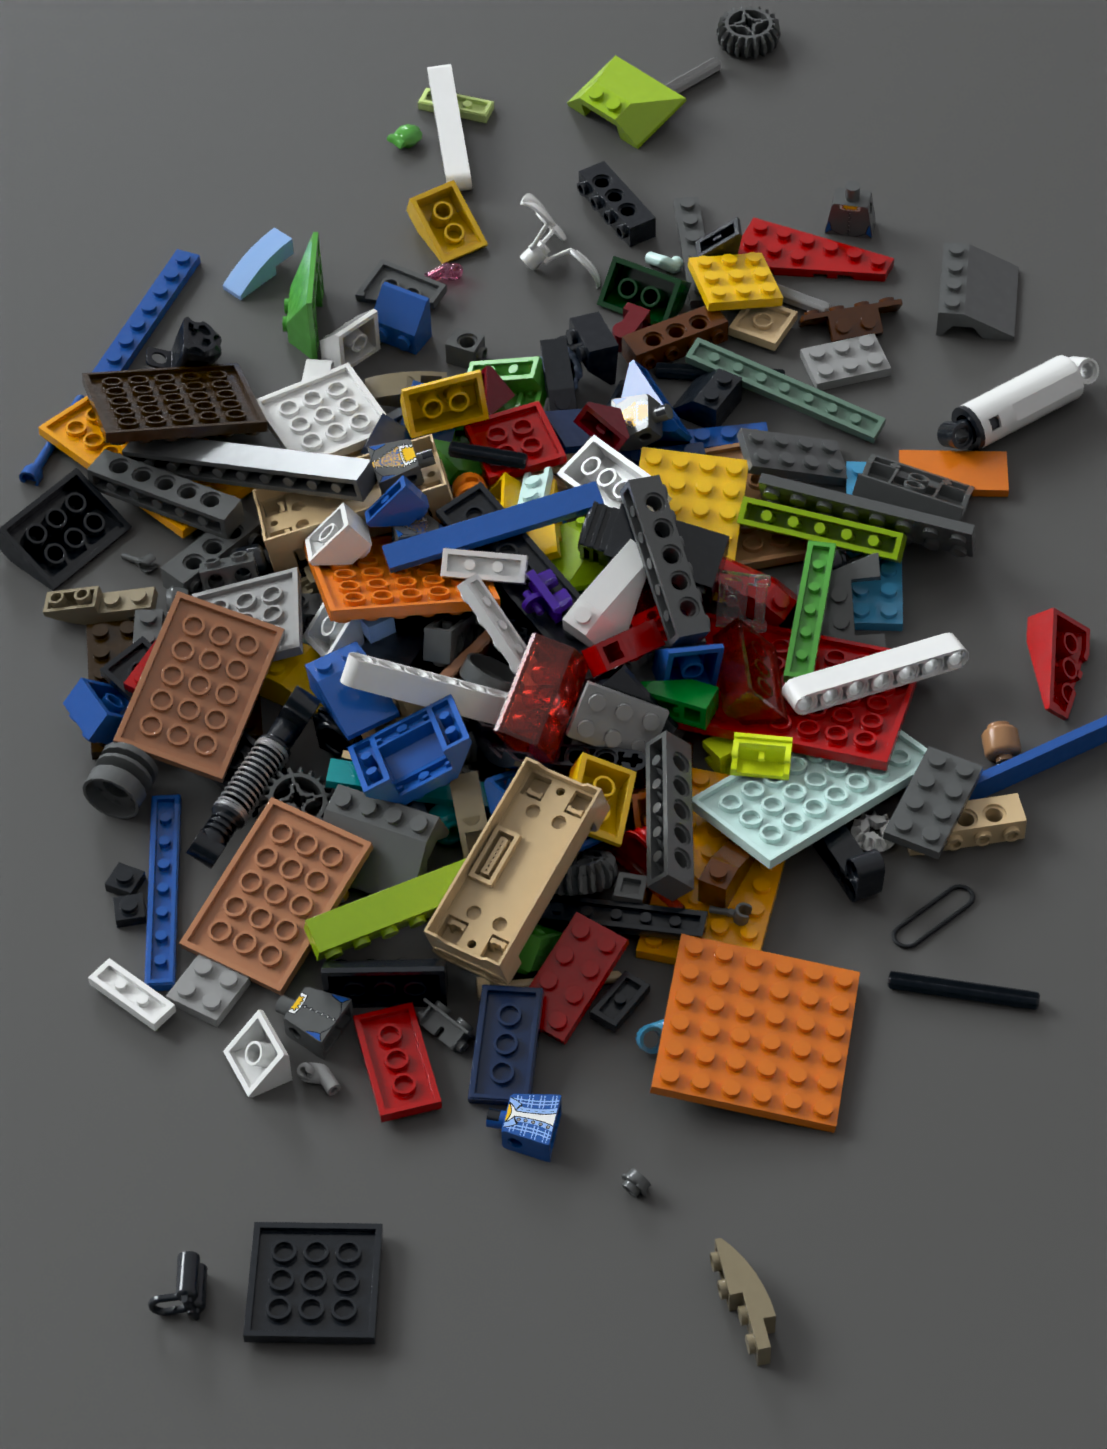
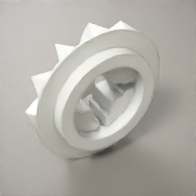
[851,811,895,852]

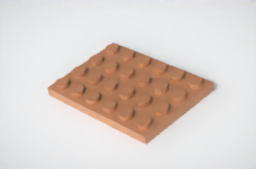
[113,591,285,783]
[179,797,374,996]

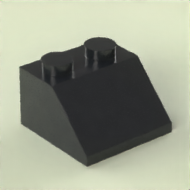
[566,311,619,385]
[672,368,742,428]

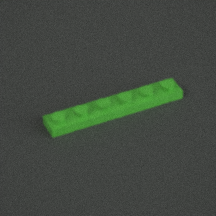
[783,540,836,682]

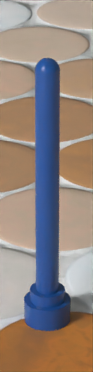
[19,395,84,486]

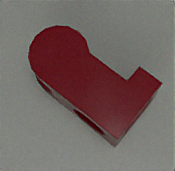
[612,302,650,353]

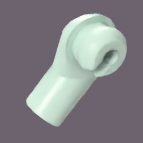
[645,252,684,274]

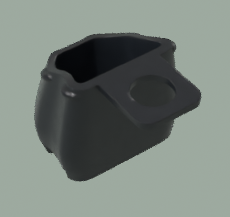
[146,317,222,368]

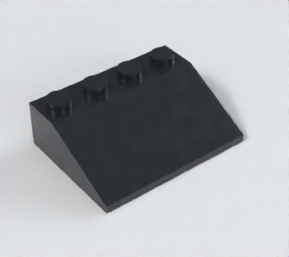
[0,468,132,591]

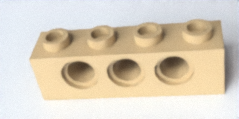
[907,793,1027,856]

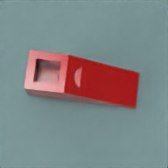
[581,618,666,677]

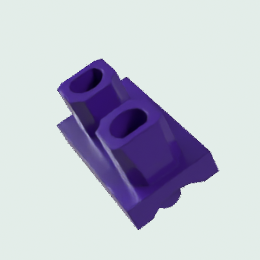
[522,569,573,624]

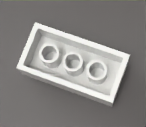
[557,435,672,512]

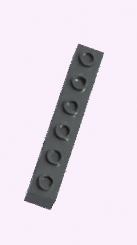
[87,449,245,539]
[620,475,711,648]
[646,730,694,901]

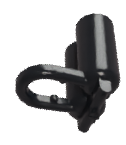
[148,1251,208,1321]

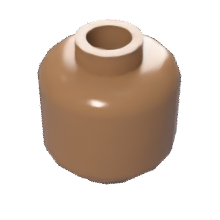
[981,721,1021,765]

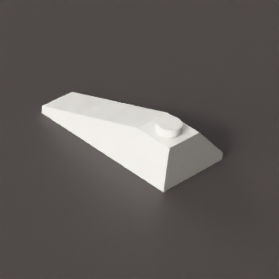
[562,539,647,647]

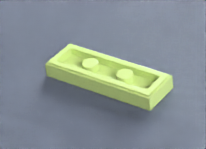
[418,88,494,123]

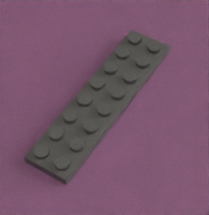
[758,473,976,557]

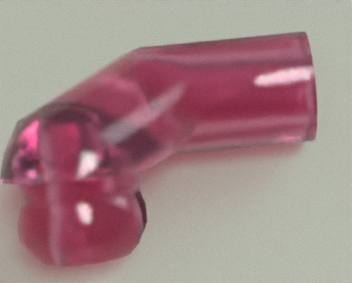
[424,262,463,281]

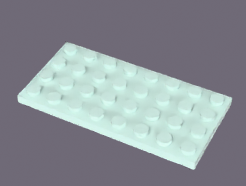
[692,730,927,869]

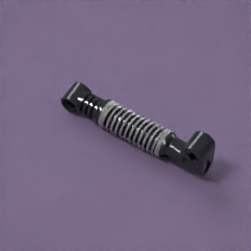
[186,685,322,869]

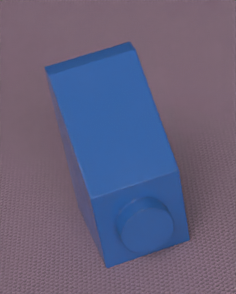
[364,475,429,527]

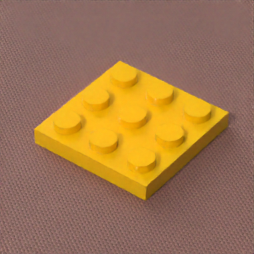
[687,252,783,311]

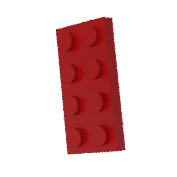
[529,912,629,1045]
[353,1002,442,1123]

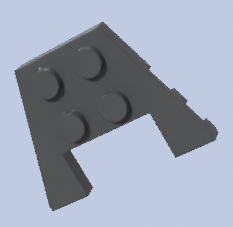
[797,553,886,648]

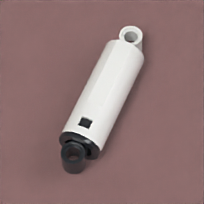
[937,355,1099,451]

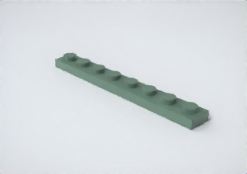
[685,337,886,444]

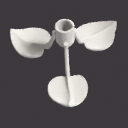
[520,193,600,289]

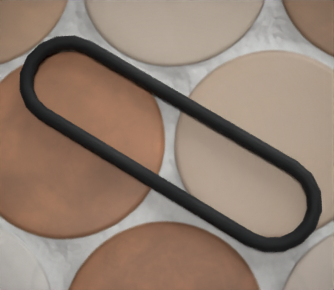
[891,884,975,949]

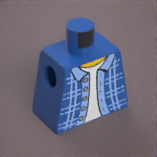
[486,1094,562,1162]

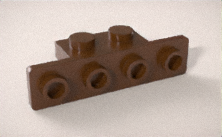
[798,297,903,342]

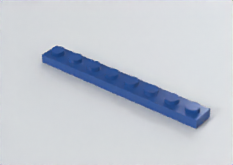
[92,249,201,372]

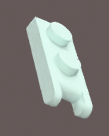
[517,466,553,505]

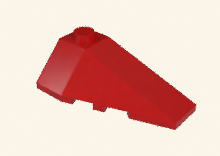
[716,558,797,627]
[1026,608,1090,720]

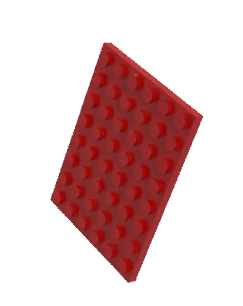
[675,613,918,771]

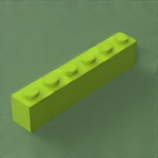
[737,496,907,564]
[304,858,466,961]

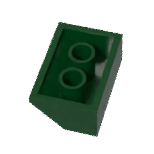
[597,256,691,325]

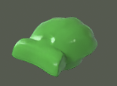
[387,124,422,149]

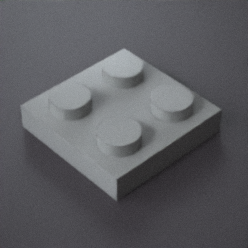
[166,954,251,1027]

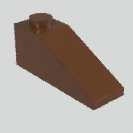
[698,839,755,908]

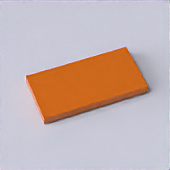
[899,450,1009,497]

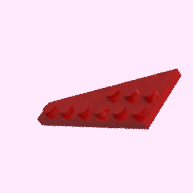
[738,217,894,282]

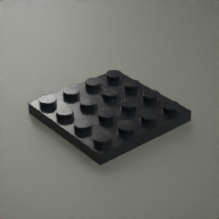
[243,1222,383,1344]

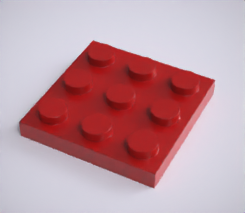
[463,401,567,485]

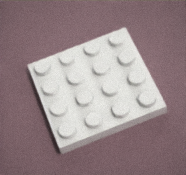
[256,362,386,456]

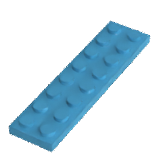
[846,461,903,631]

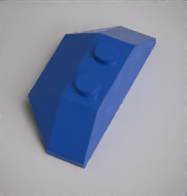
[621,360,693,442]

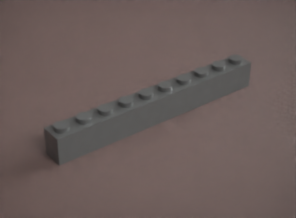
[122,437,378,502]

